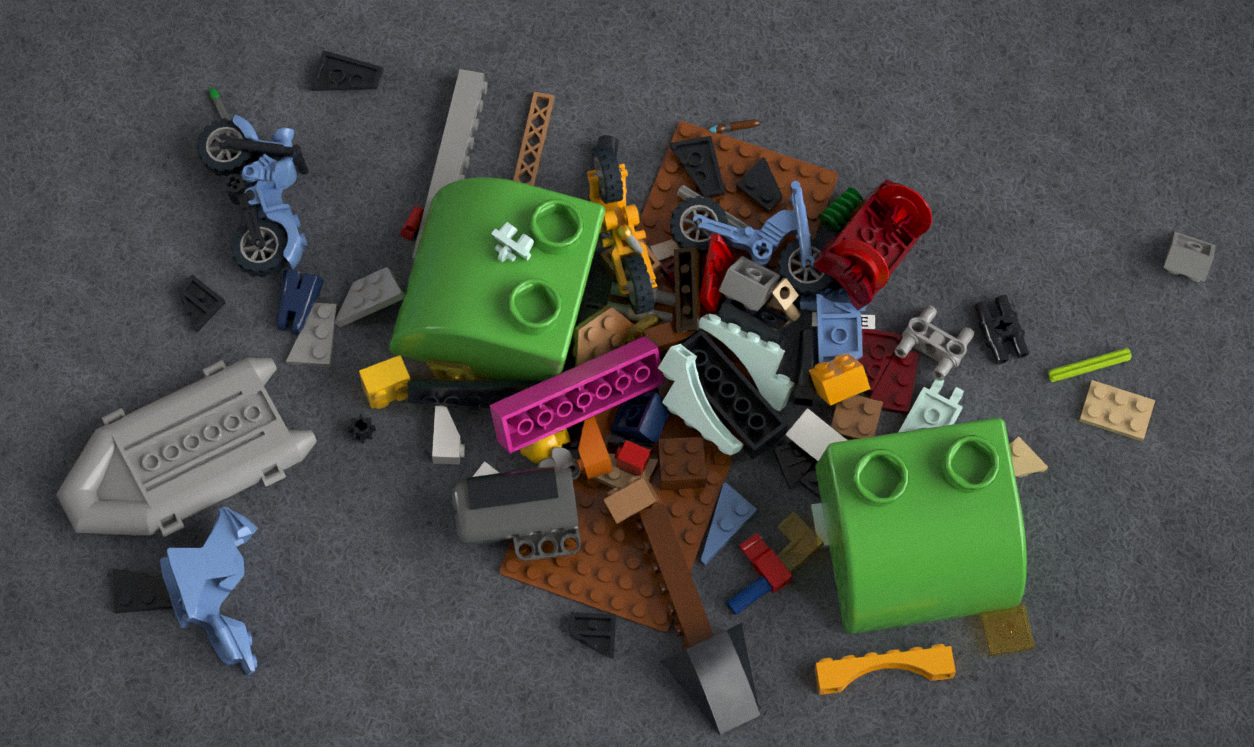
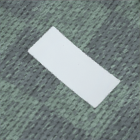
[786,408,847,461]

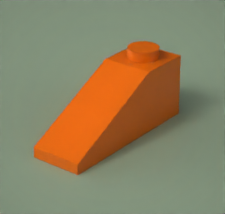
[577,416,613,479]

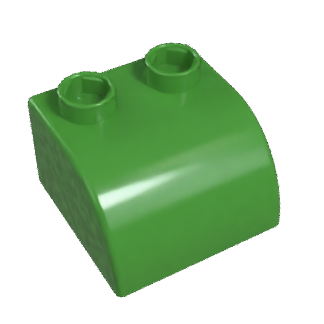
[389,177,605,382]
[815,418,1027,635]

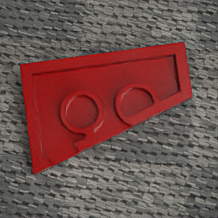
[699,234,736,312]

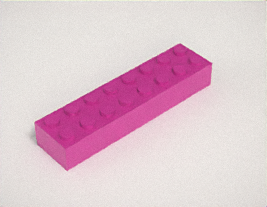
[490,336,665,454]

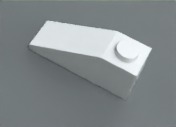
[432,406,465,465]

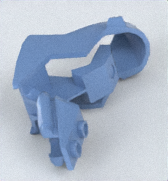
[160,507,258,676]

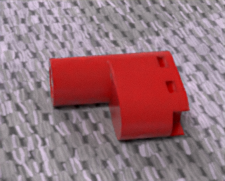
[400,206,424,240]

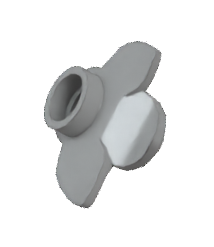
[538,447,581,480]

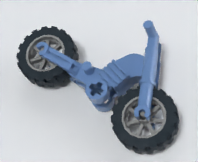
[670,181,834,297]

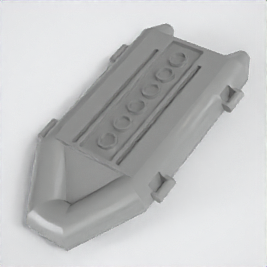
[56,357,317,537]

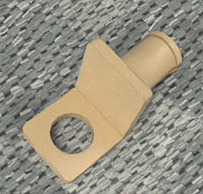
[767,278,801,321]

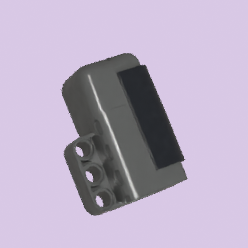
[451,466,580,562]

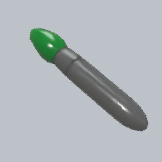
[209,87,231,121]

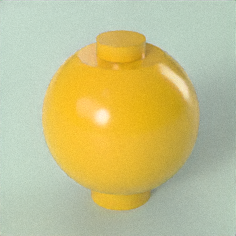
[520,428,570,464]

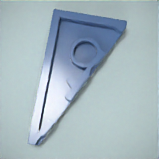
[701,482,757,566]

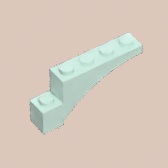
[699,314,795,411]
[658,344,744,455]

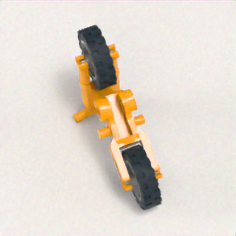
[587,144,657,315]

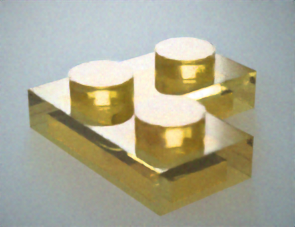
[777,511,824,574]

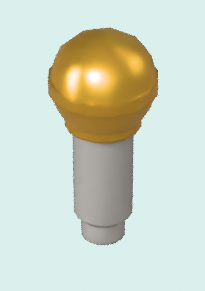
[617,225,644,254]

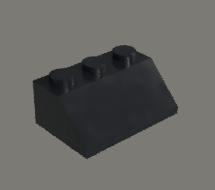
[718,298,794,345]

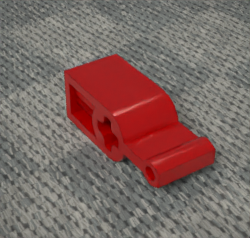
[739,533,793,594]

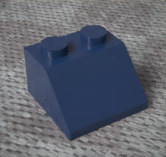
[610,392,670,444]

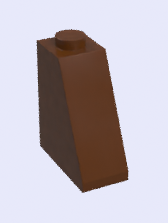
[643,320,700,361]

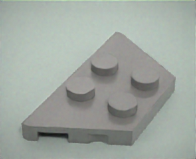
[335,267,406,327]

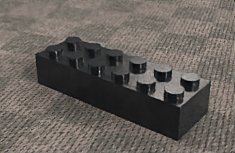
[681,329,788,460]

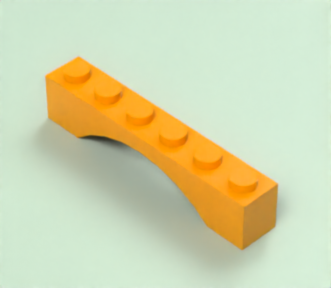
[814,644,956,695]

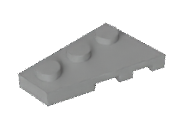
[286,303,337,367]

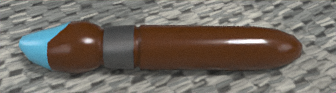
[709,119,761,133]

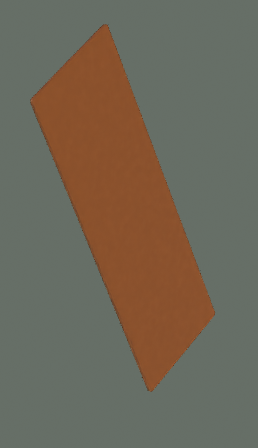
[500,121,838,633]

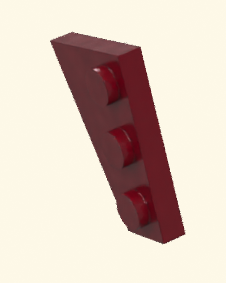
[857,329,902,394]

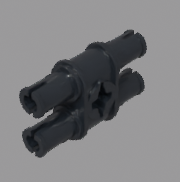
[974,295,1030,365]

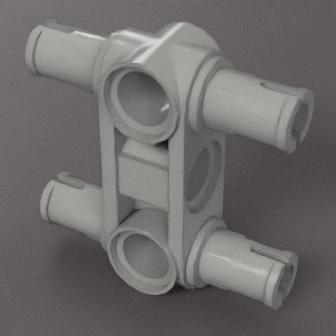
[894,305,974,381]

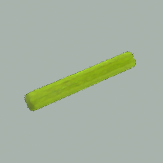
[1048,348,1132,382]

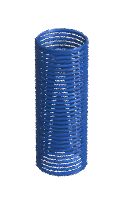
[726,576,771,615]

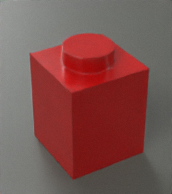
[614,440,651,477]

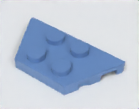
[816,294,863,363]

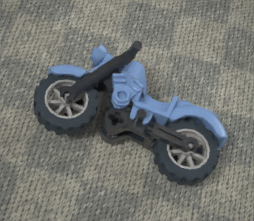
[197,115,309,277]

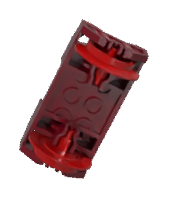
[813,179,932,310]

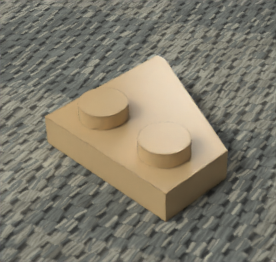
[1009,437,1048,477]

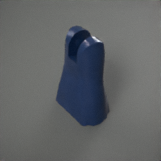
[276,269,324,334]

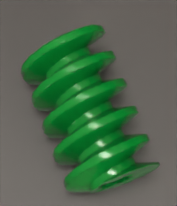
[818,187,863,233]

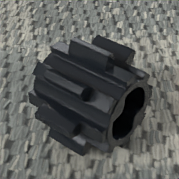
[348,414,376,444]

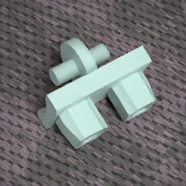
[491,222,534,262]

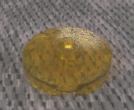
[624,313,662,344]

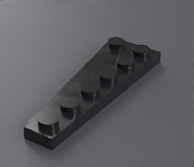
[408,380,541,410]

